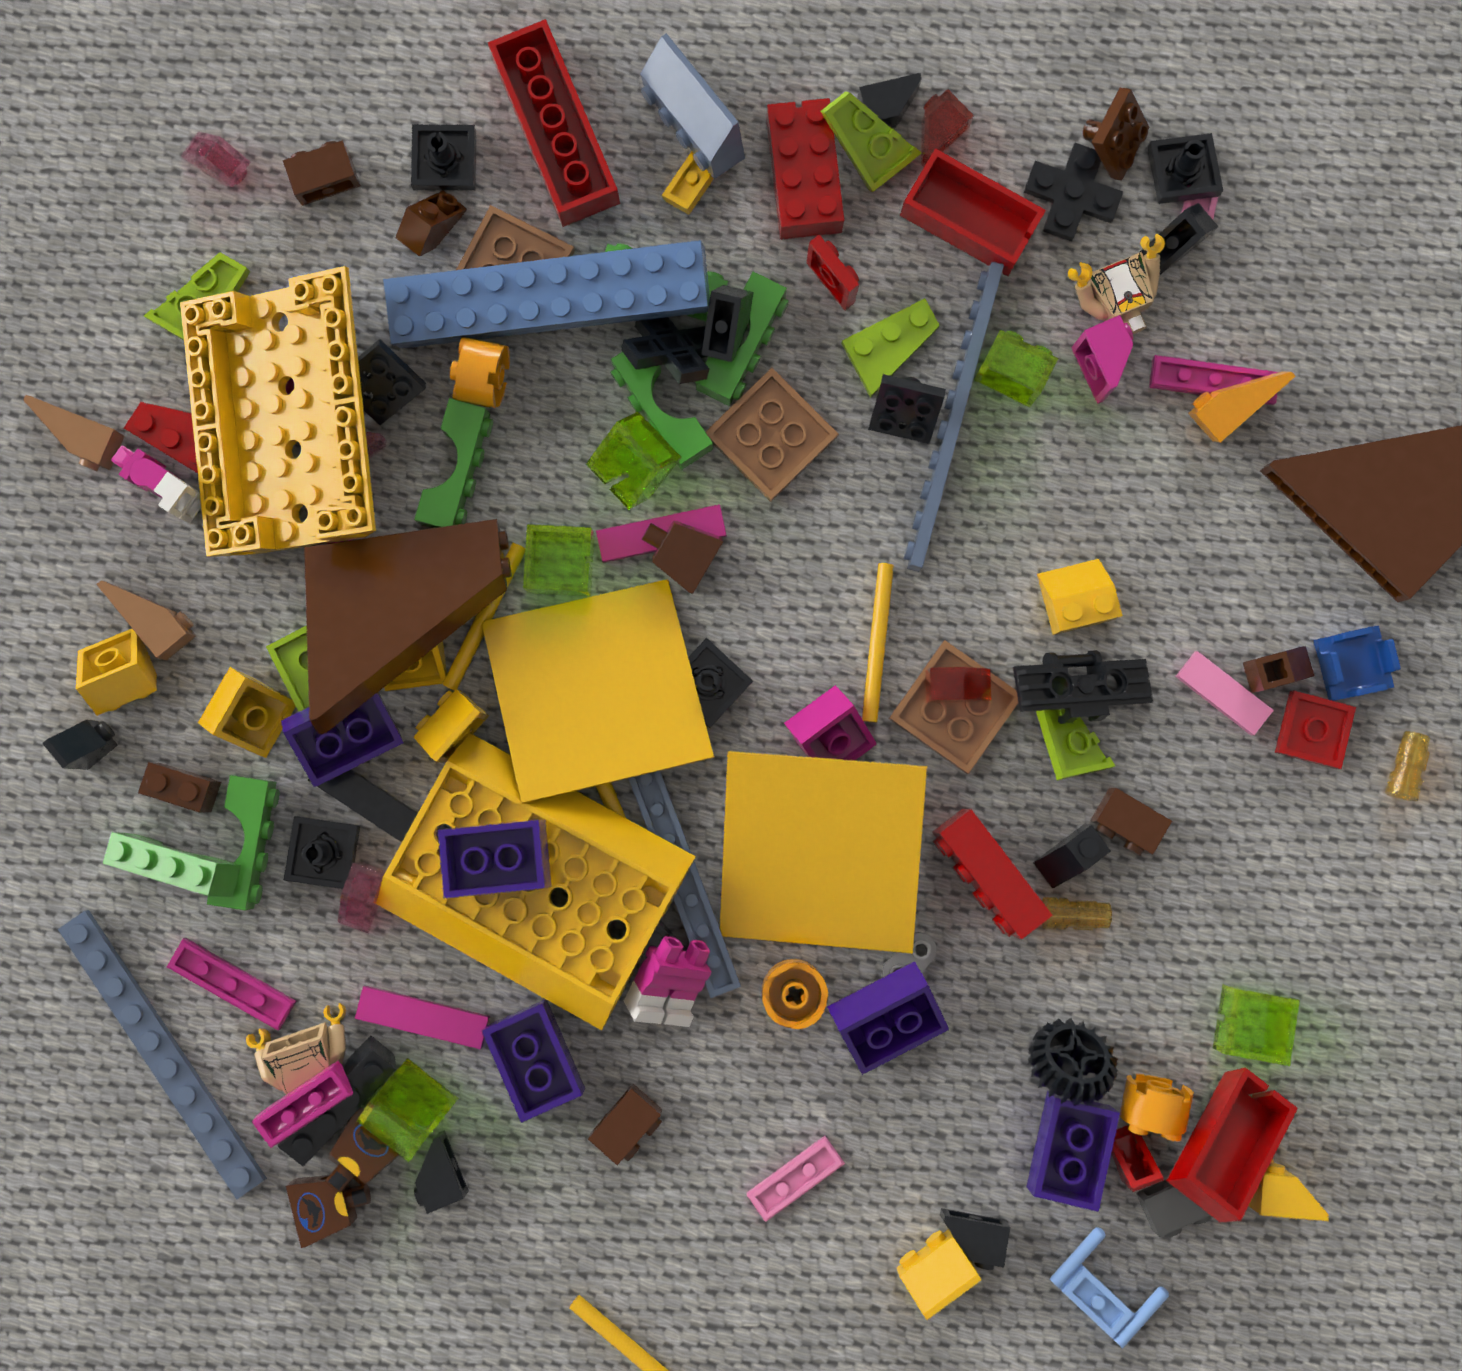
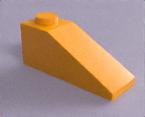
[1188,371,1296,443]

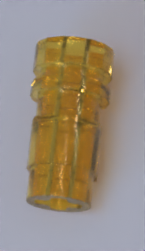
[1385,731,1430,801]
[1042,897,1112,930]

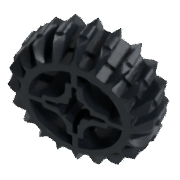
[1027,1018,1118,1107]

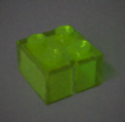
[974,330,1059,408]
[586,412,682,510]
[523,524,595,597]
[1213,984,1300,1066]
[357,1058,459,1162]

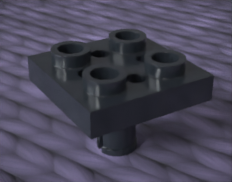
[411,124,476,190]
[1147,133,1223,204]
[358,339,426,425]
[868,374,946,444]
[688,638,753,728]
[283,816,361,890]

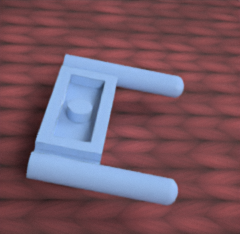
[1049,1227,1169,1348]

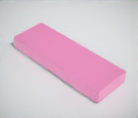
[1175,651,1274,736]
[746,1135,845,1222]

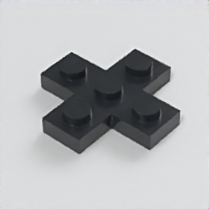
[1023,142,1124,242]
[621,317,709,384]

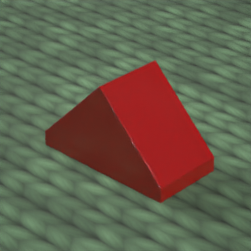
[1111,1125,1164,1192]

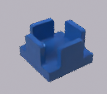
[1313,625,1401,701]

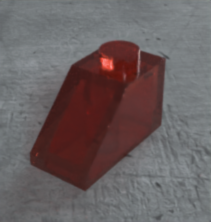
[921,89,974,167]
[925,667,992,703]

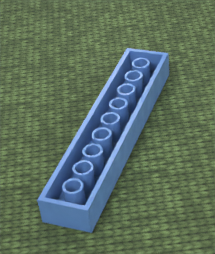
[383,240,710,348]

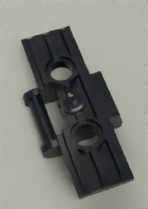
[1013,650,1153,724]

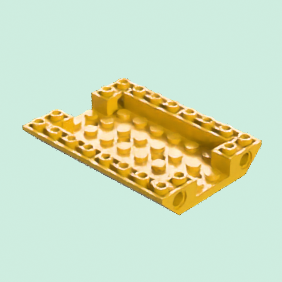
[180,266,376,557]
[376,733,696,1031]

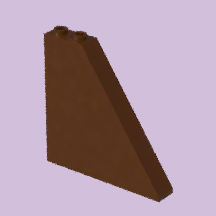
[1260,425,1462,603]
[304,519,512,734]

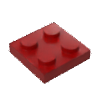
[806,234,859,311]
[1275,690,1356,769]

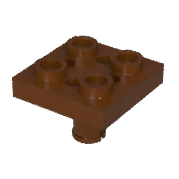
[1083,88,1149,181]

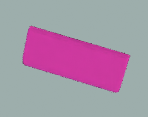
[252,1060,354,1148]

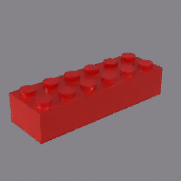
[487,19,620,227]

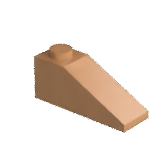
[24,394,125,472]
[96,580,196,660]

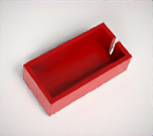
[766,98,844,240]
[900,148,1046,276]
[932,809,1053,940]
[1167,1067,1298,1222]

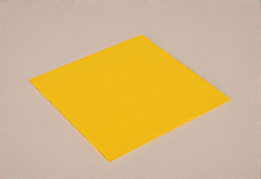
[481,579,714,804]
[720,751,927,954]

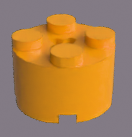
[450,337,510,408]
[762,959,828,1029]
[1120,1074,1194,1142]

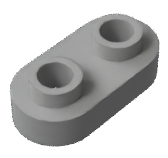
[882,932,937,977]

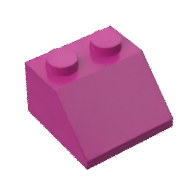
[1071,315,1133,404]
[784,685,877,761]

